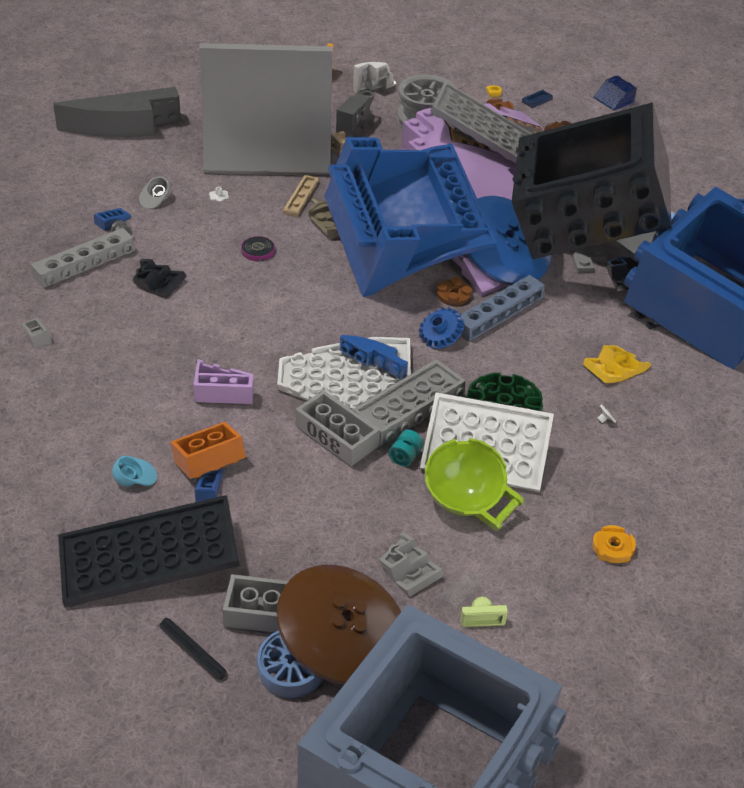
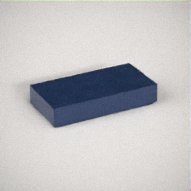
[522,90,553,108]

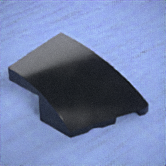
[606,256,639,291]
[133,259,187,298]

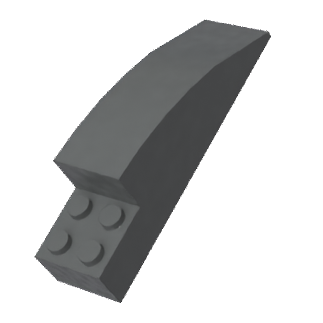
[53,87,181,137]

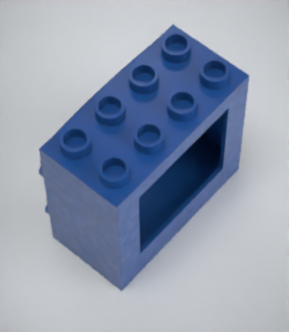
[624,186,744,370]

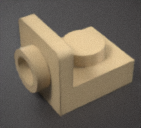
[331,131,345,156]

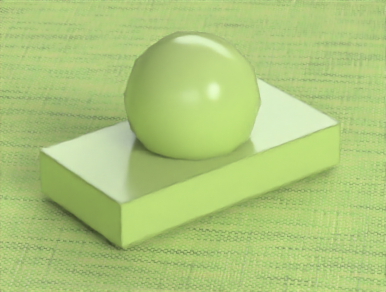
[460,596,508,627]

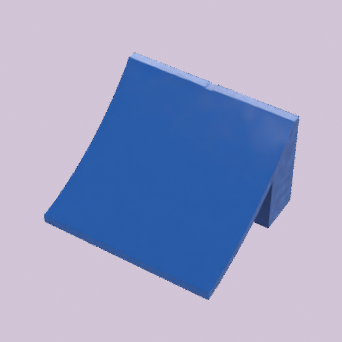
[325,137,497,297]

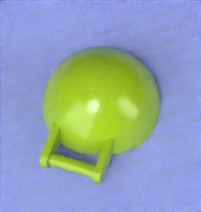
[425,438,524,531]

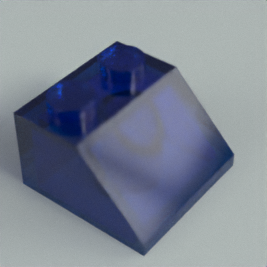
[593,75,637,111]

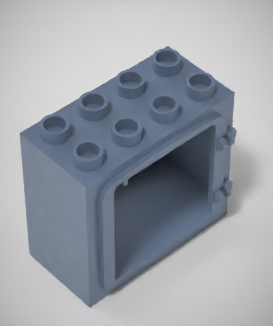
[298,604,567,788]

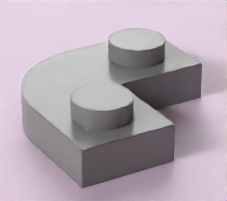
[573,246,607,273]

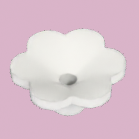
[209,187,229,202]
[597,404,616,423]

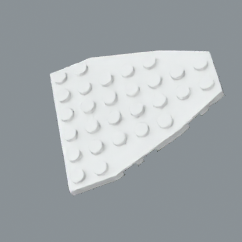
[277,337,411,410]

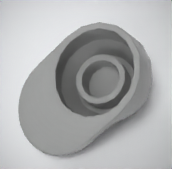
[139,176,171,209]

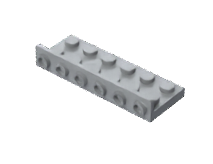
[352,359,466,446]

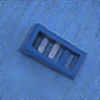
[93,208,131,231]
[195,469,223,502]

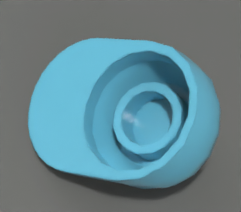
[112,456,157,487]

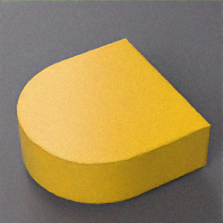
[486,85,502,97]

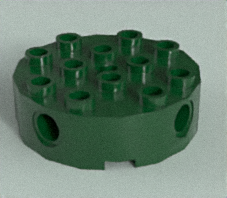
[466,372,543,411]

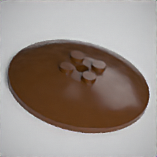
[276,565,401,685]

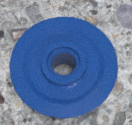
[418,307,464,349]

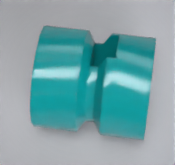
[388,430,424,467]

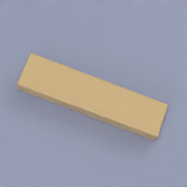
[283,175,320,217]

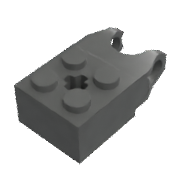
[336,90,374,138]

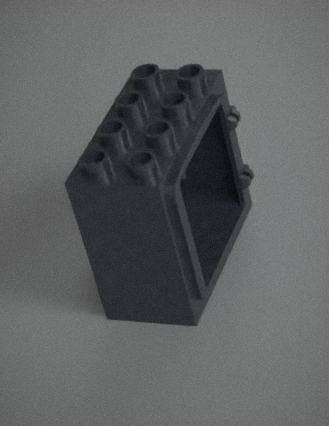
[511,102,672,260]

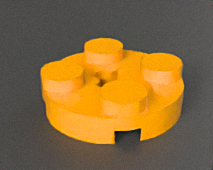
[592,525,636,563]

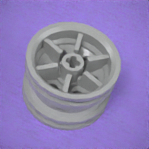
[397,75,455,129]

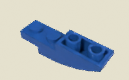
[339,335,408,380]

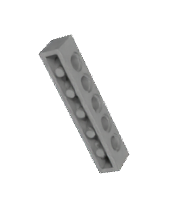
[31,228,135,288]

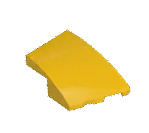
[583,345,652,383]

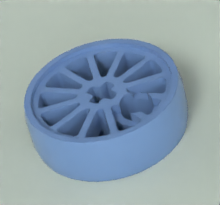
[257,631,324,698]

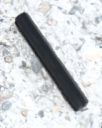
[160,618,227,680]

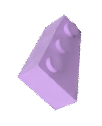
[193,359,254,404]

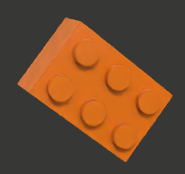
[170,422,246,479]

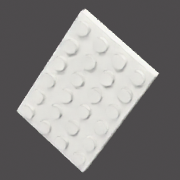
[420,393,554,492]

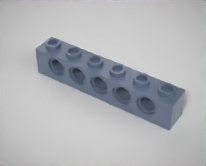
[461,275,545,341]

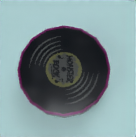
[241,236,275,261]

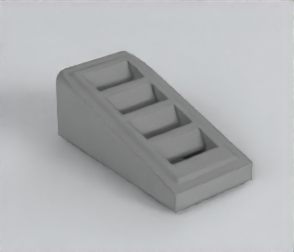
[21,318,52,349]

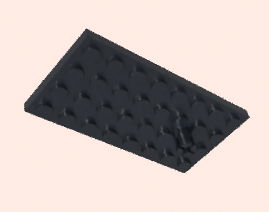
[58,495,240,608]

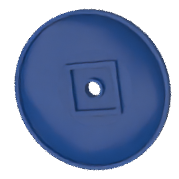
[467,196,551,285]

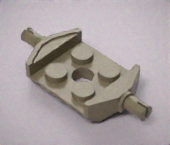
[308,196,339,239]

